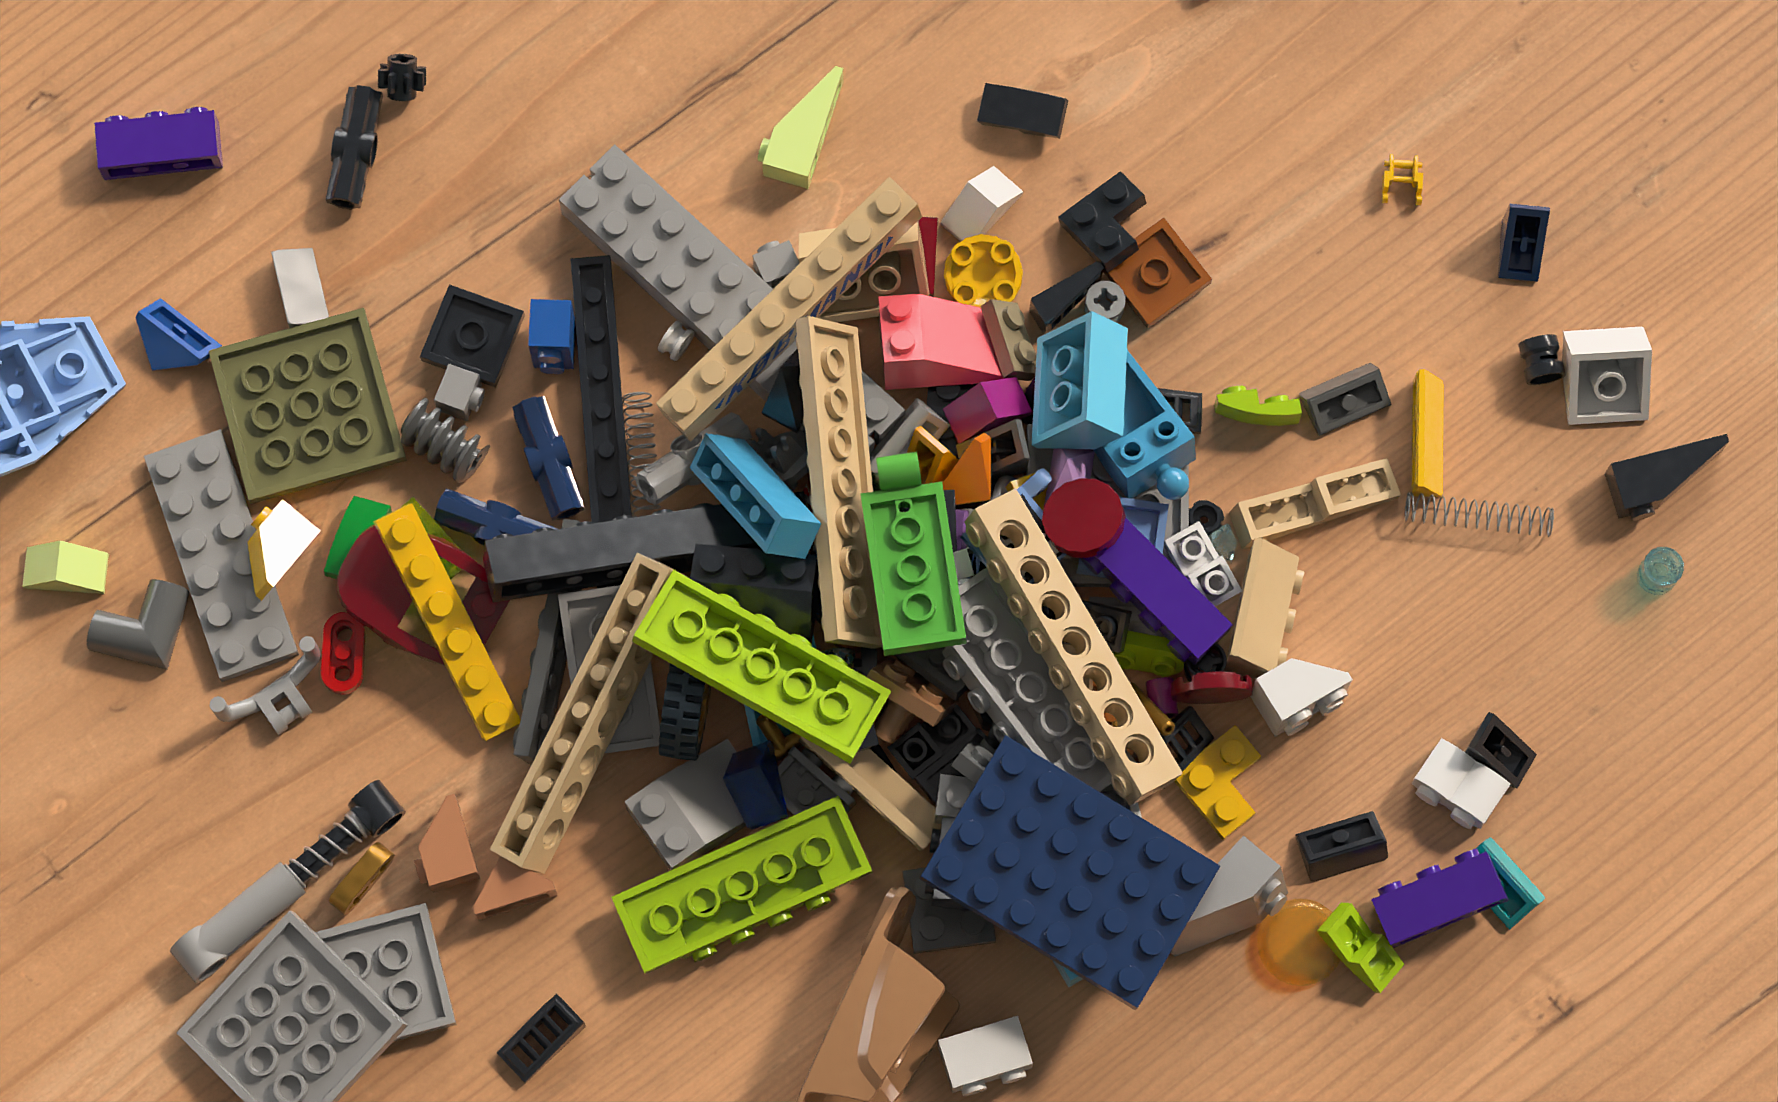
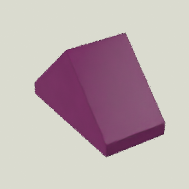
[943,377,1033,444]

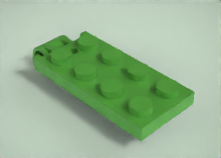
[860,452,967,656]

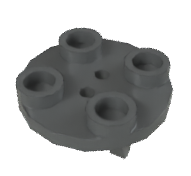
[746,428,809,492]

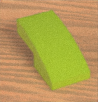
[1317,902,1404,993]

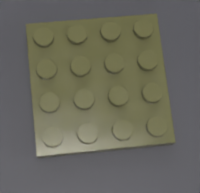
[208,308,407,504]

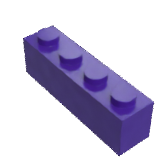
[1080,517,1233,665]

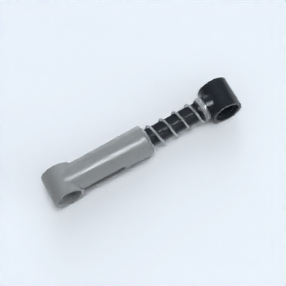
[170,780,406,983]

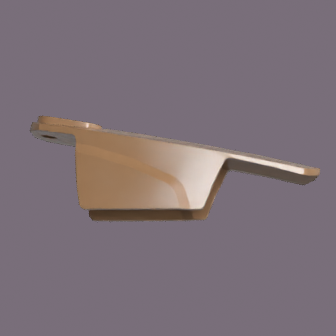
[796,886,960,1102]

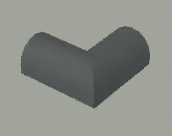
[87,579,190,670]

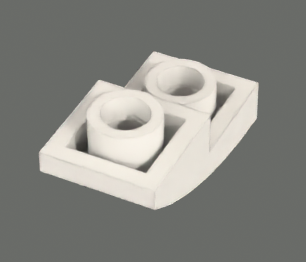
[1164,521,1242,606]

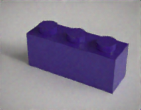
[94,107,223,180]
[1371,849,1509,948]

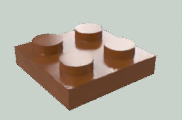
[1103,218,1212,329]

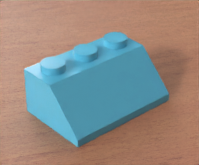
[1032,311,1128,449]

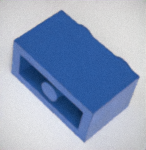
[528,299,576,374]

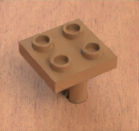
[867,657,960,743]

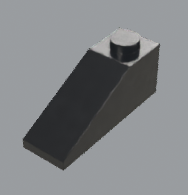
[1605,434,1729,521]

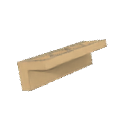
[798,736,941,851]

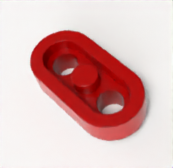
[321,612,366,695]

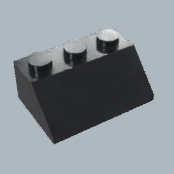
[690,544,820,644]

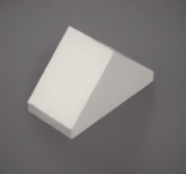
[941,166,1023,242]

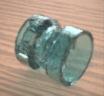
[1637,547,1684,595]

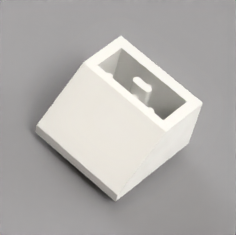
[1250,658,1353,737]

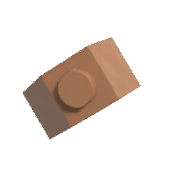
[414,794,480,893]

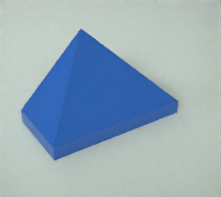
[135,298,222,371]

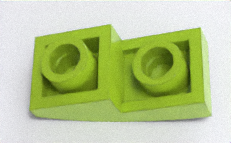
[1214,386,1302,426]

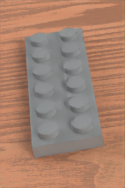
[144,429,299,682]

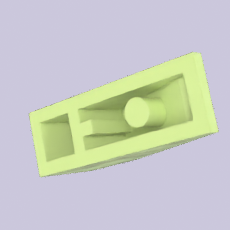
[757,66,843,189]

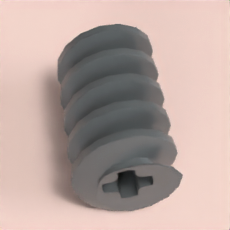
[401,398,490,483]

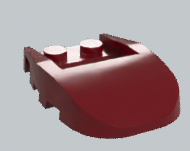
[336,524,510,666]

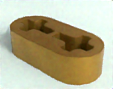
[329,842,395,915]

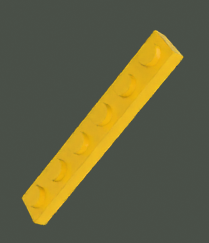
[373,503,521,741]

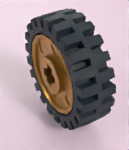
[659,663,711,761]

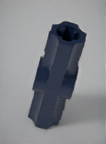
[512,396,585,521]
[433,488,557,546]

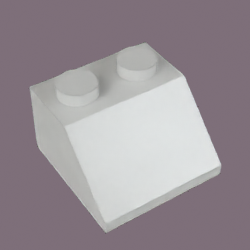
[1562,327,1652,425]

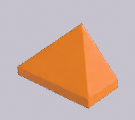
[942,432,991,505]

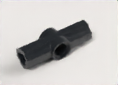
[326,85,383,210]

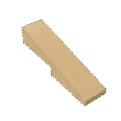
[1229,458,1401,550]

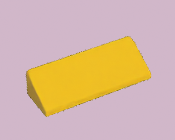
[1412,369,1444,497]

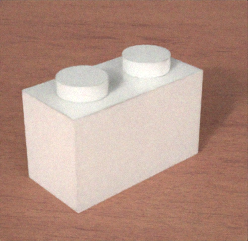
[937,1016,1033,1096]

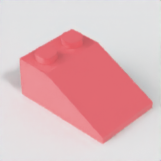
[878,294,1005,390]

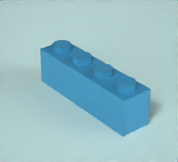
[690,433,821,559]

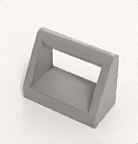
[870,398,950,475]

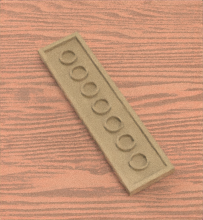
[795,316,883,649]

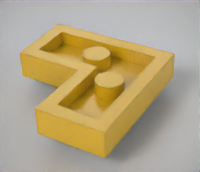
[1174,725,1261,841]

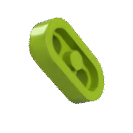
[1112,631,1185,677]

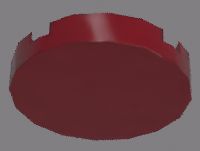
[1042,478,1125,558]
[1171,672,1253,704]

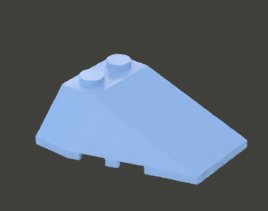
[0,316,126,477]

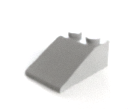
[625,739,775,871]
[1170,836,1288,957]

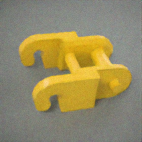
[1382,154,1423,206]

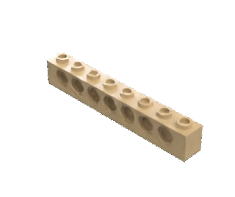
[964,488,1183,806]
[490,553,689,874]

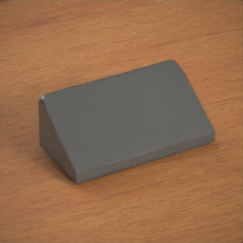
[1299,363,1392,436]

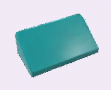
[1476,837,1545,930]

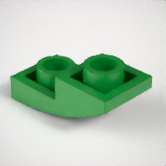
[324,496,392,579]

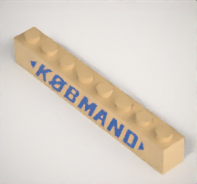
[656,177,922,442]

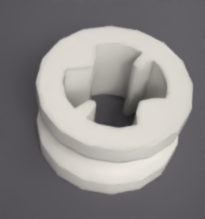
[658,320,695,361]

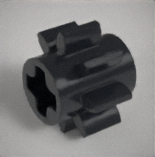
[378,54,426,101]

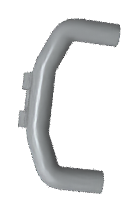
[209,636,321,735]

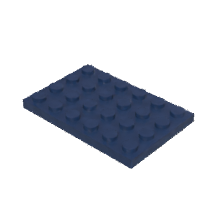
[919,735,1220,1010]

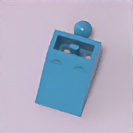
[1093,350,1196,500]

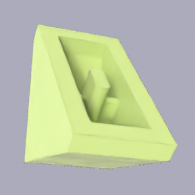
[22,540,109,594]

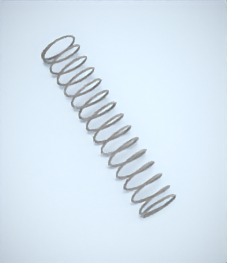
[622,392,661,517]
[1405,492,1554,537]

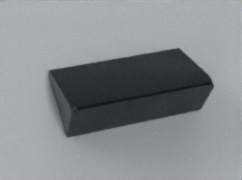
[1295,811,1388,882]

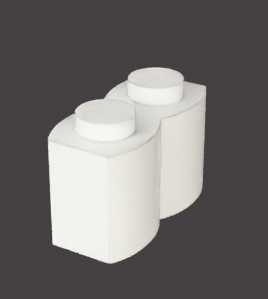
[1412,738,1510,829]

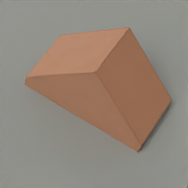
[473,856,558,921]

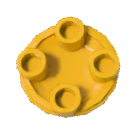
[944,234,1023,308]

